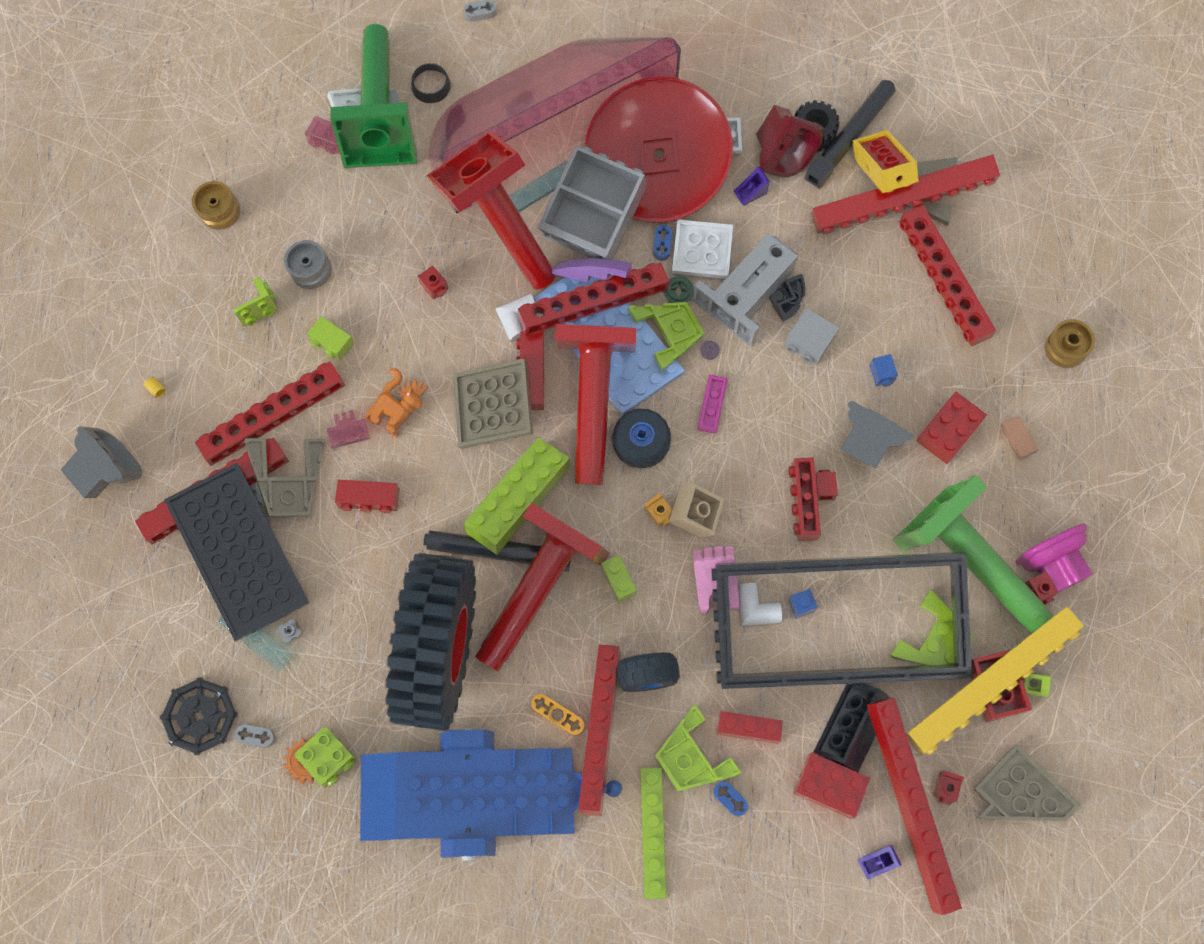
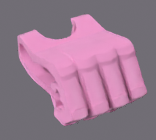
[693,546,740,614]

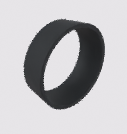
[411,63,451,103]

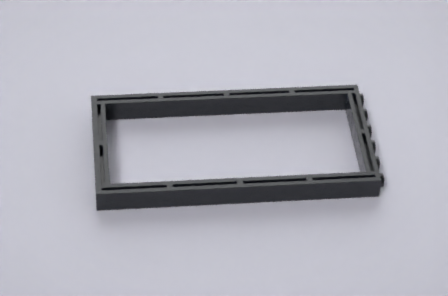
[711,552,972,689]

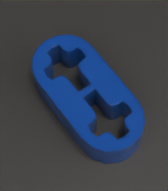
[653,225,672,261]
[713,782,748,816]

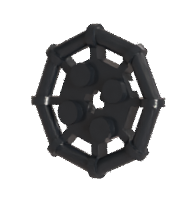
[159,677,238,755]

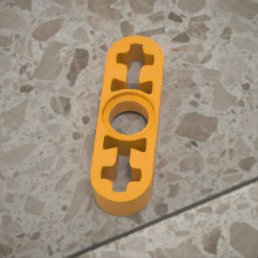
[531,694,584,736]

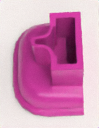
[1015,524,1093,592]

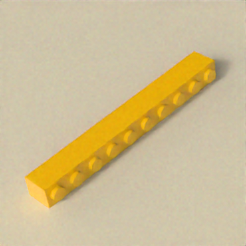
[906,607,1084,755]

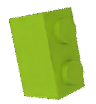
[307,316,354,361]
[601,555,637,604]

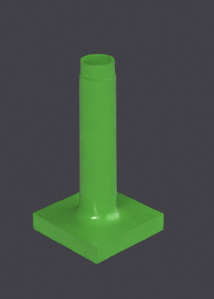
[893,475,1053,634]

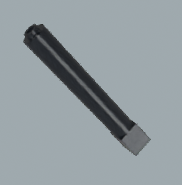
[805,80,896,189]
[423,530,571,572]

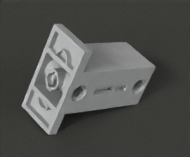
[693,233,798,347]

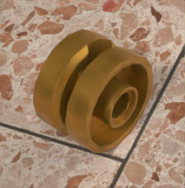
[192,181,240,230]
[1045,319,1095,368]

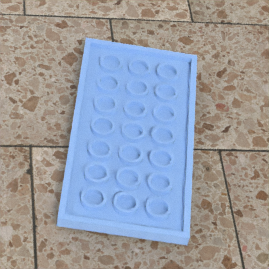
[533,257,684,416]

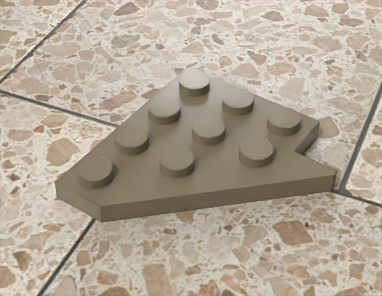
[973,744,1081,821]

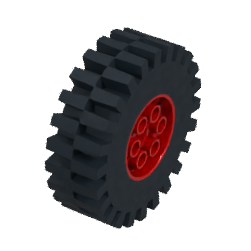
[386,553,476,731]

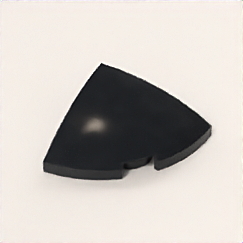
[769,274,805,322]

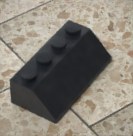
[814,683,891,772]

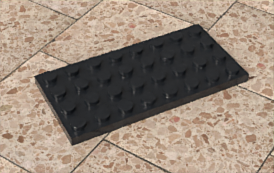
[164,463,309,642]

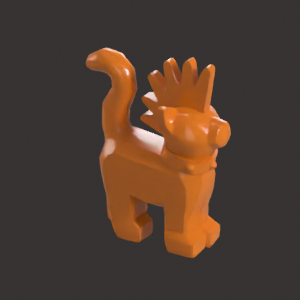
[365,368,428,438]

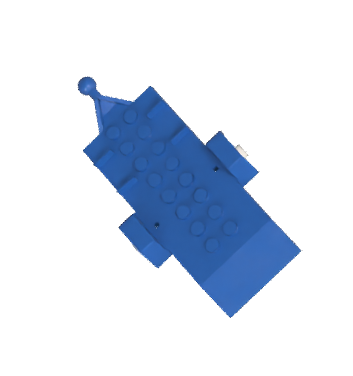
[360,729,622,861]

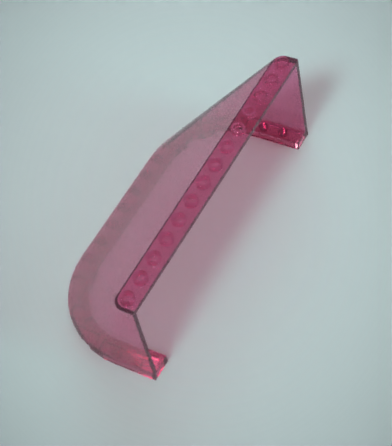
[429,37,681,214]

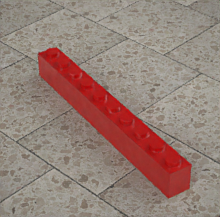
[811,154,1000,234]
[867,698,962,915]

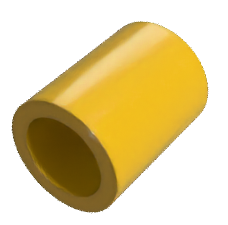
[144,377,166,398]

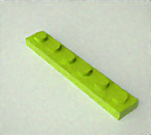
[641,768,666,899]

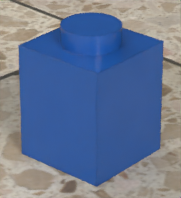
[869,354,898,387]
[788,589,818,619]

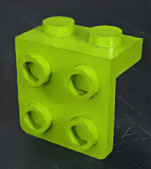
[233,277,278,326]
[295,727,357,788]

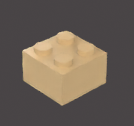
[669,483,725,538]

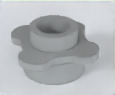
[277,619,301,643]

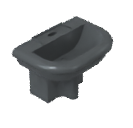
[841,401,913,469]
[61,426,143,498]

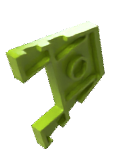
[628,302,704,371]
[890,589,974,665]
[655,705,741,792]

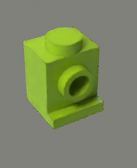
[1021,672,1051,697]

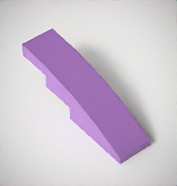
[552,258,632,282]

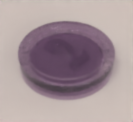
[700,341,720,360]

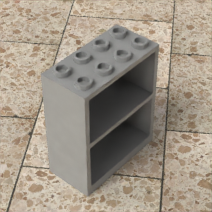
[537,145,647,259]

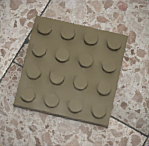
[453,359,533,449]

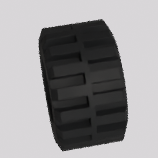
[795,100,840,152]

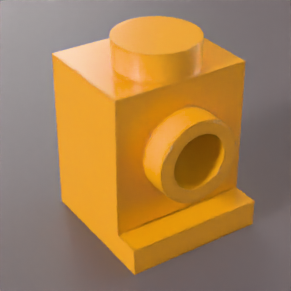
[644,493,673,527]

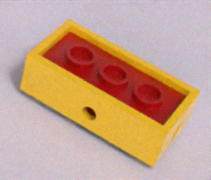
[852,130,918,193]

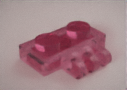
[327,410,370,449]

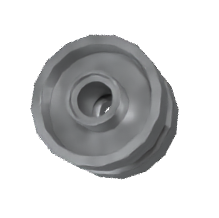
[284,240,332,289]

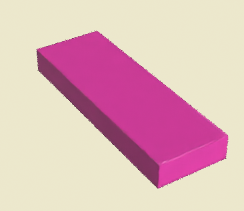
[697,375,728,434]

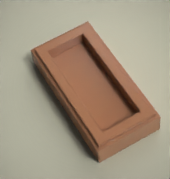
[1001,416,1038,459]

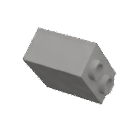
[784,308,839,365]

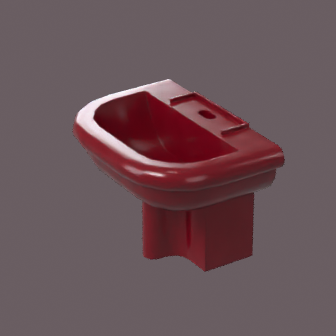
[756,105,823,177]

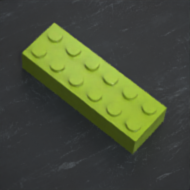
[464,437,570,554]

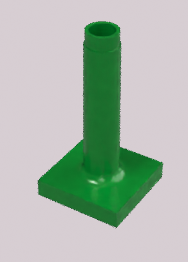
[330,24,417,168]

